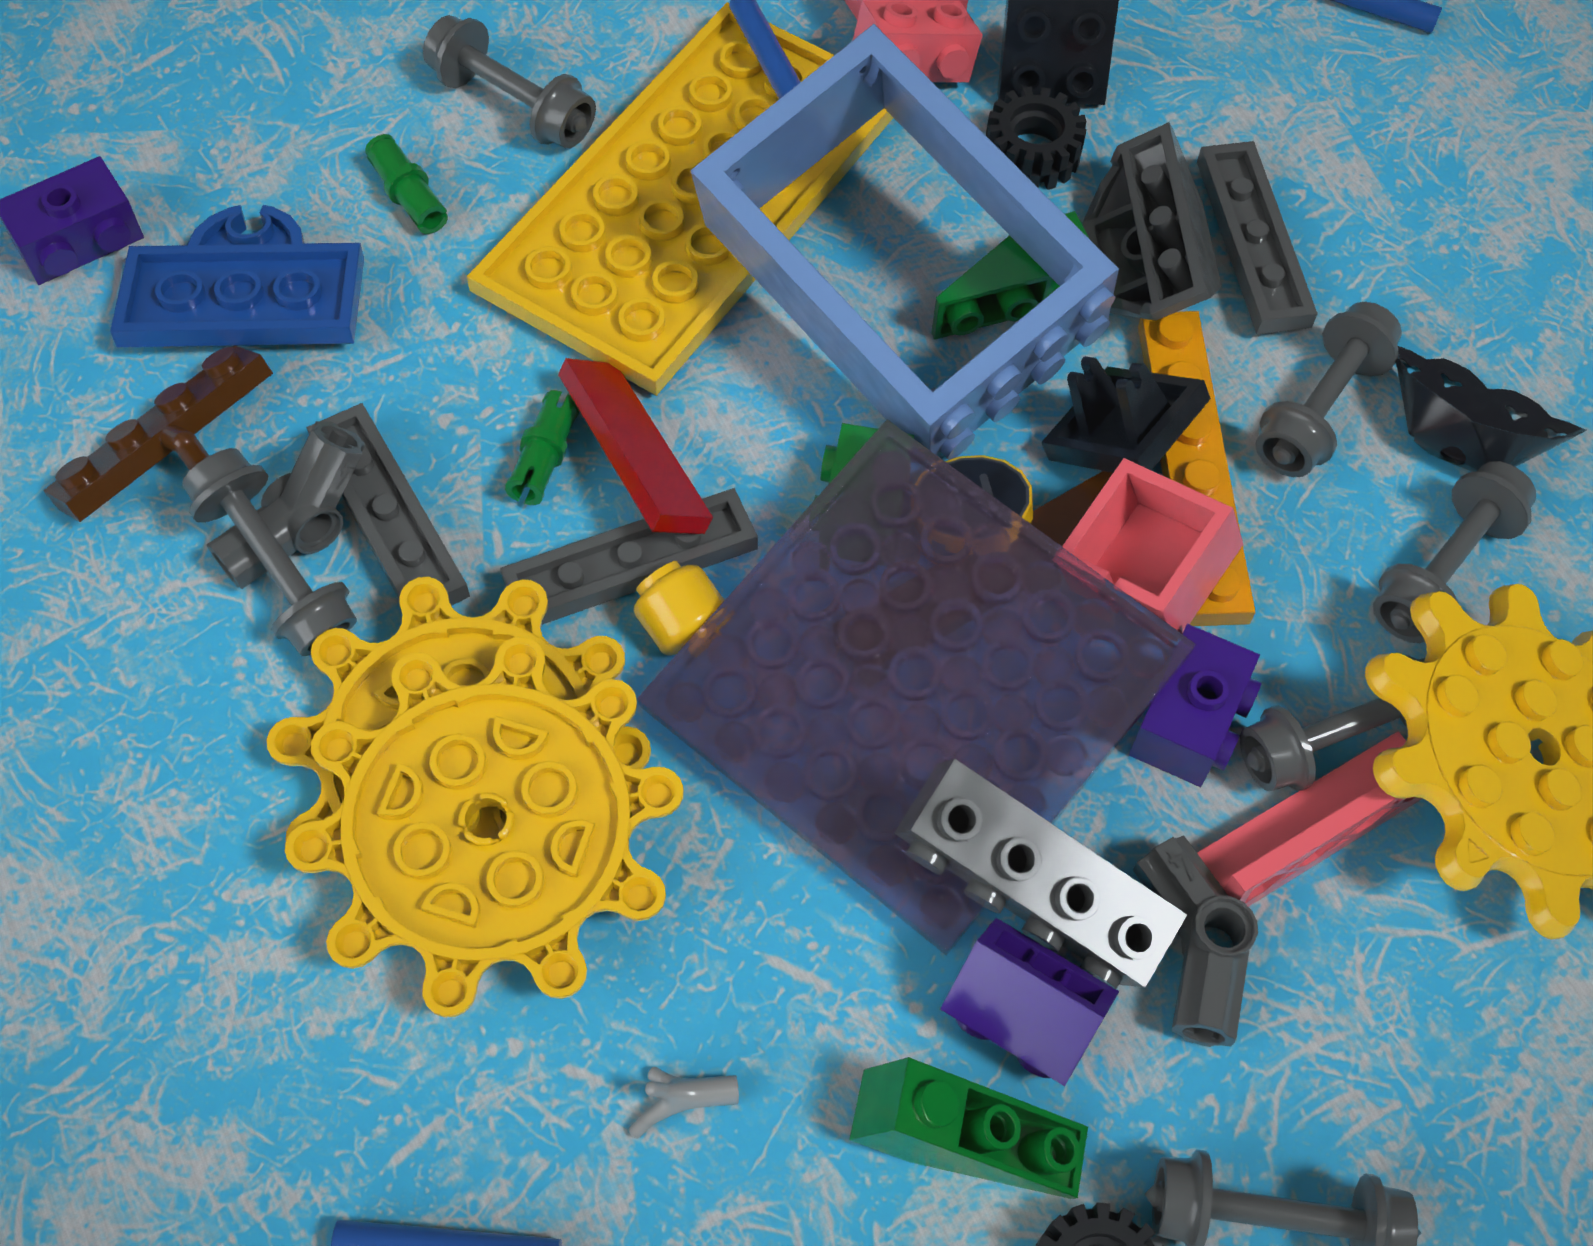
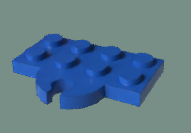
[110,205,364,348]

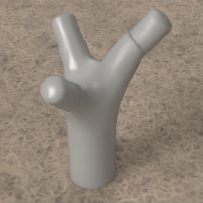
[629,1067,739,1139]

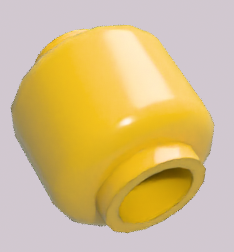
[634,561,728,659]

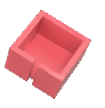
[1054,458,1243,645]

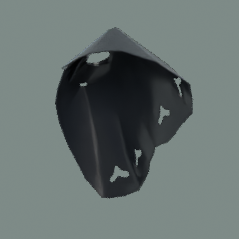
[1396,346,1587,472]

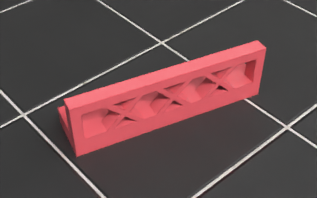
[1197,731,1423,907]

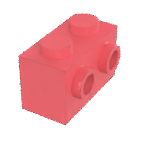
[852,0,983,83]

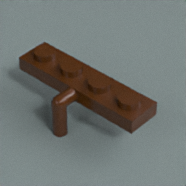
[43,346,273,522]

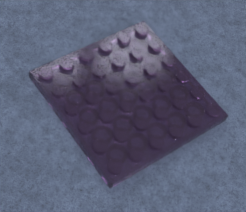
[637,420,1196,956]

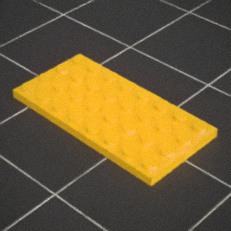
[467,2,893,396]

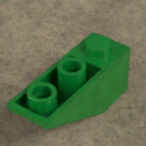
[931,211,1089,340]
[849,1057,1088,1199]

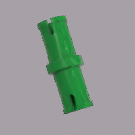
[365,134,448,234]
[505,390,580,505]

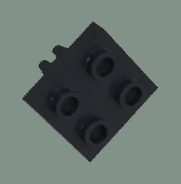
[997,0,1119,105]
[1041,356,1211,473]

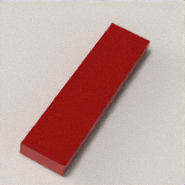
[558,358,713,534]

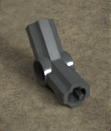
[207,421,366,589]
[1133,835,1258,1047]

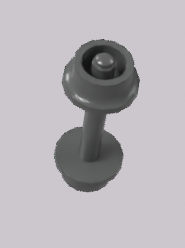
[423,15,596,148]
[1255,302,1402,478]
[182,448,357,656]
[1373,461,1536,643]
[1240,655,1425,791]
[1145,1149,1421,1246]

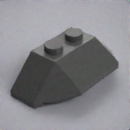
[1083,122,1222,321]

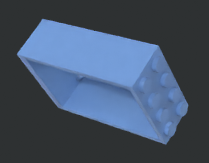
[690,24,1119,467]

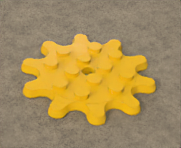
[266,576,651,841]
[1365,584,1593,940]
[284,636,684,1018]

